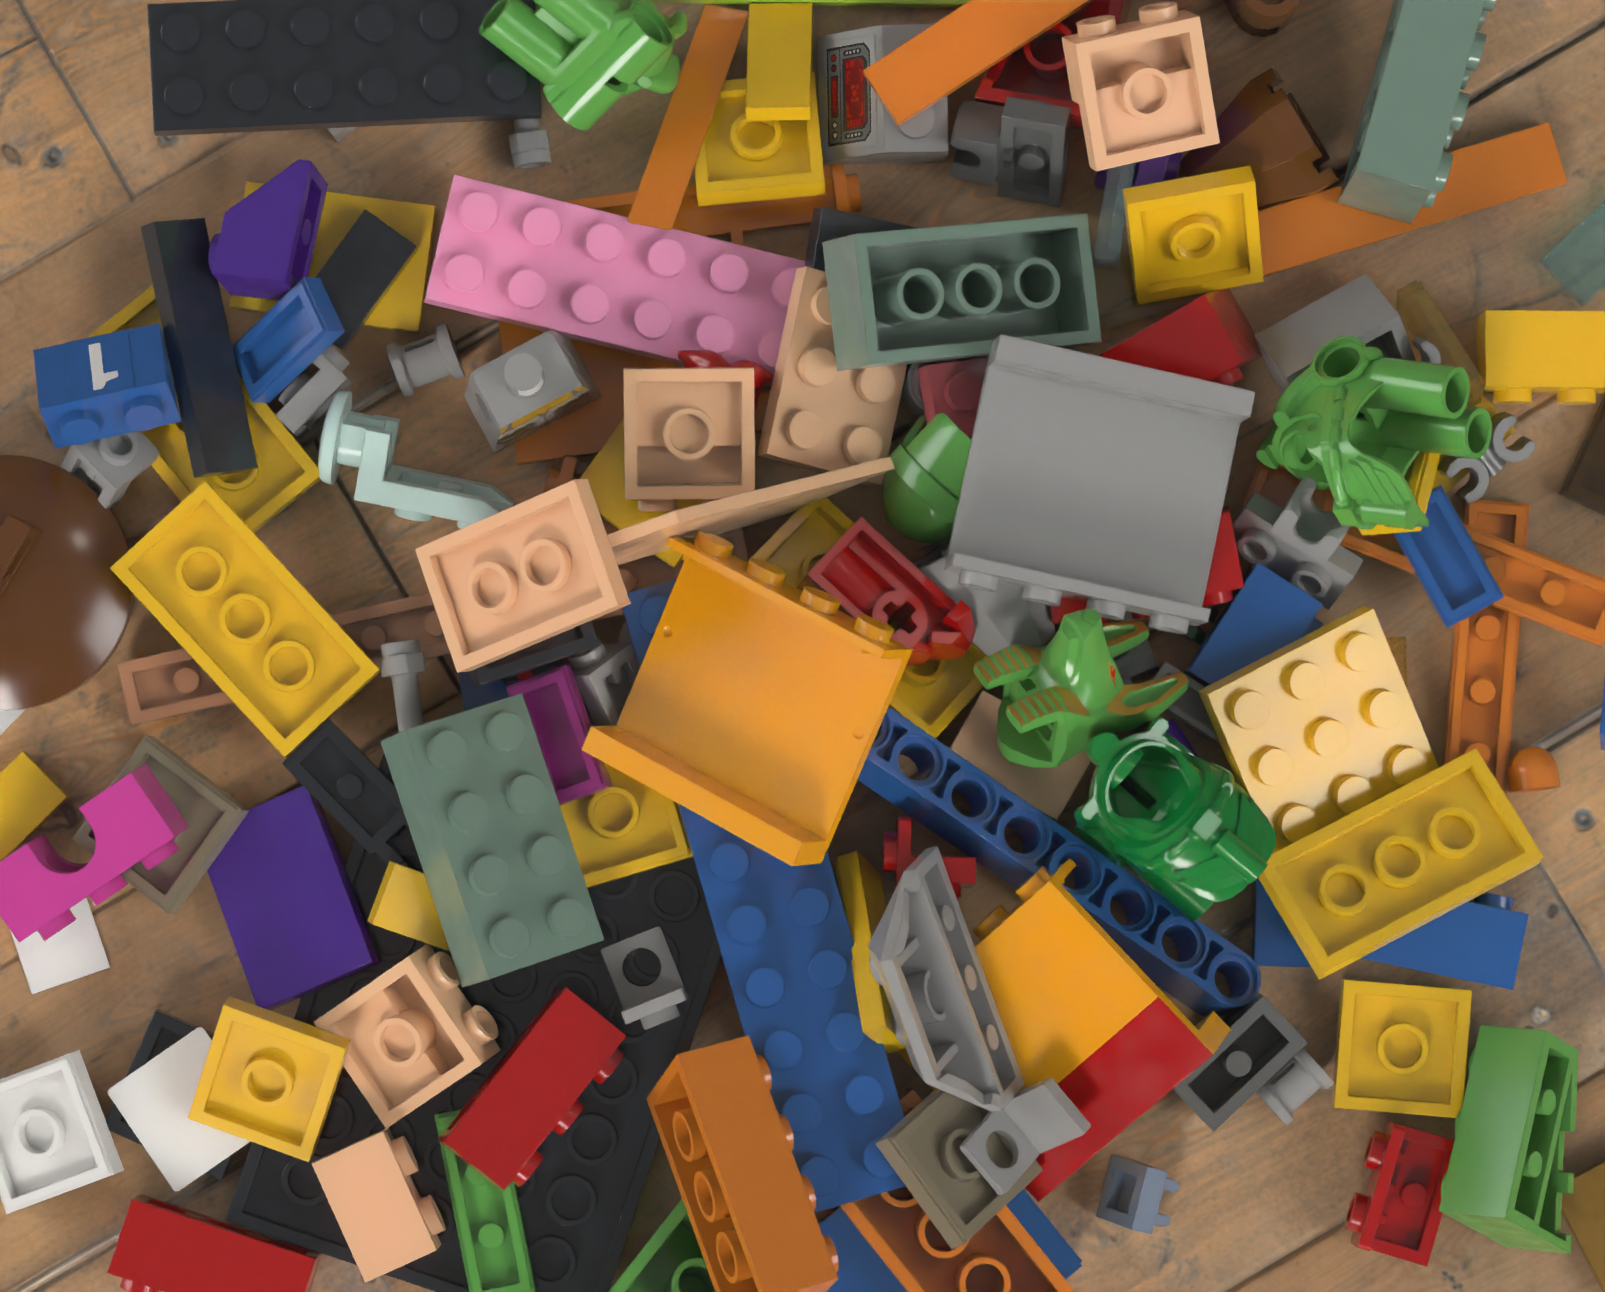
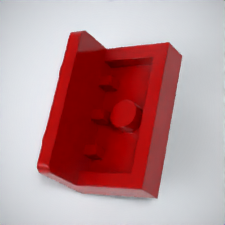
[882,817,976,900]
[1345,1119,1454,1267]

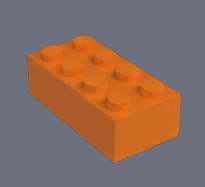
[646,1035,839,1292]
[839,1088,1075,1292]

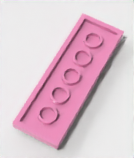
[424,175,805,387]

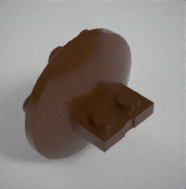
[0,455,134,710]

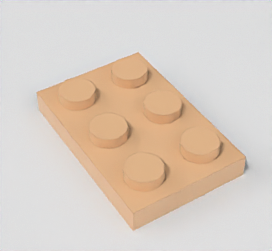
[757,266,907,486]

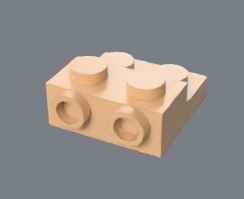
[1062,2,1220,171]
[623,367,755,511]
[314,944,501,1129]

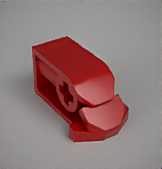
[796,517,976,665]

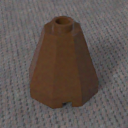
[1180,68,1341,208]

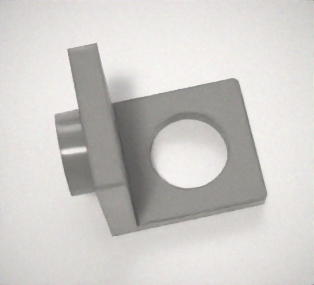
[601,926,688,1030]
[960,1077,1091,1195]

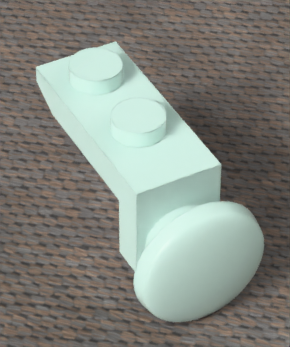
[318,391,515,529]

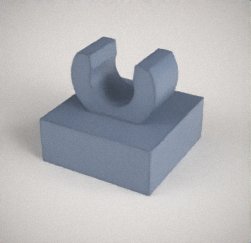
[1096,1155,1179,1234]

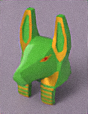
[973,609,1189,768]

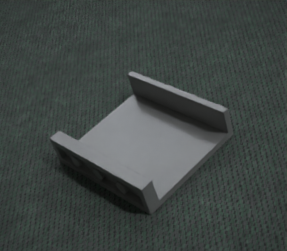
[944,334,1255,634]

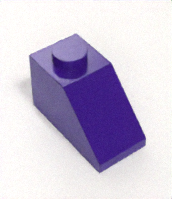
[208,159,328,301]

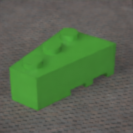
[1439,1025,1579,1255]

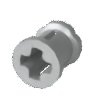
[386,323,465,397]
[1256,1048,1335,1126]

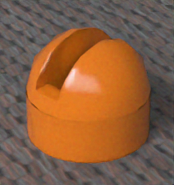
[1507,746,1561,793]

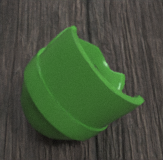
[882,413,971,543]

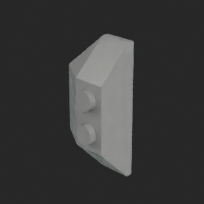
[868,846,1025,1112]

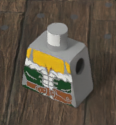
[464,330,601,453]

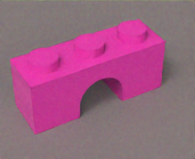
[0,764,190,943]

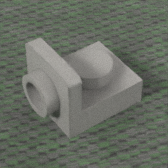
[275,345,354,439]
[60,431,159,510]
[562,639,640,726]

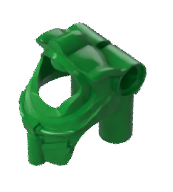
[1074,717,1276,922]

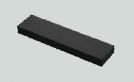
[141,218,258,478]

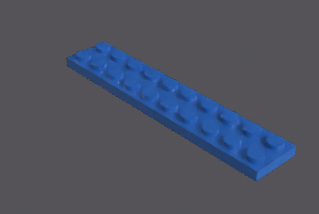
[622,579,906,1213]

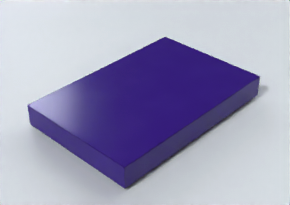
[207,785,380,1011]

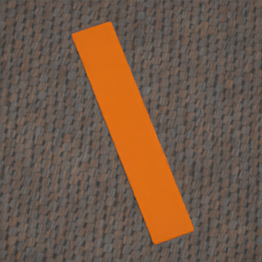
[627,4,749,230]

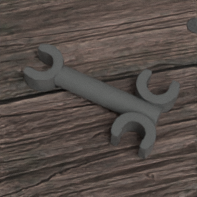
[1412,336,1536,503]

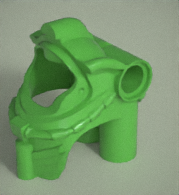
[479,0,688,130]
[1256,336,1492,530]

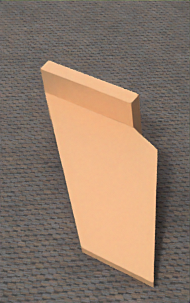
[415,456,895,673]

